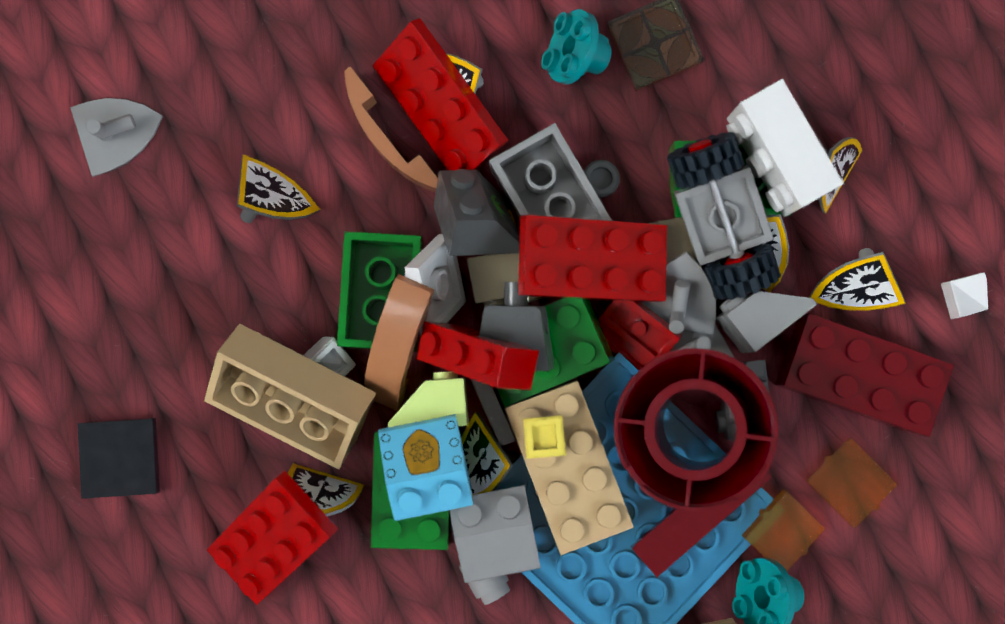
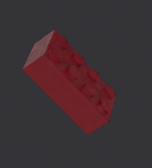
[775,313,954,437]

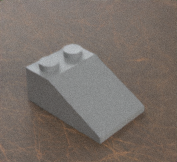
[489,123,612,221]

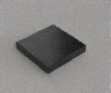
[78,418,160,499]

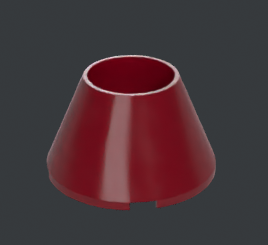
[614,348,778,512]

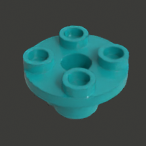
[541,9,612,85]
[732,558,805,624]

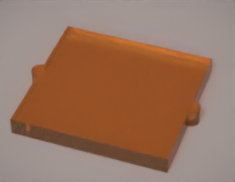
[807,438,898,528]
[741,489,825,571]

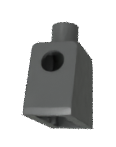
[479,282,554,371]

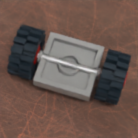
[667,132,781,300]

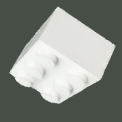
[726,79,844,217]

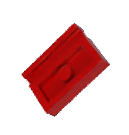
[598,300,682,371]

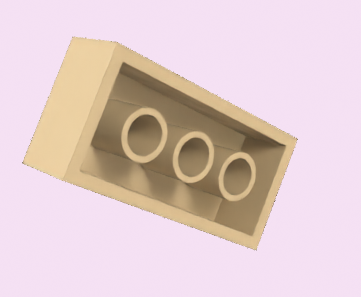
[204,323,376,469]
[505,381,634,555]

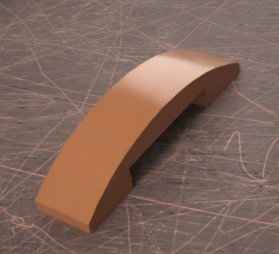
[344,66,438,193]
[364,274,434,411]

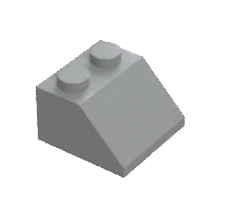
[716,291,817,353]
[450,485,541,583]

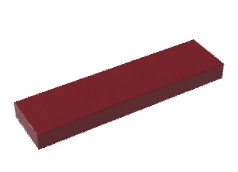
[630,472,772,577]

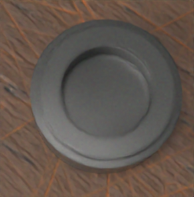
[584,160,620,198]

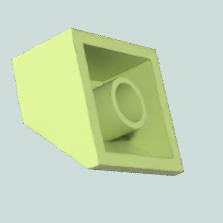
[388,371,469,428]

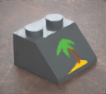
[433,169,520,256]

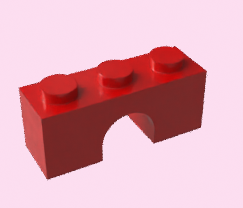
[417,321,539,390]

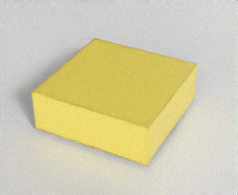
[523,415,566,459]

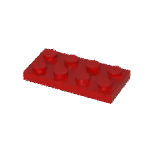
[372,18,509,170]
[518,215,667,302]
[206,470,339,605]

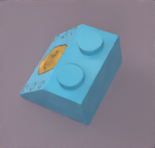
[378,414,473,521]

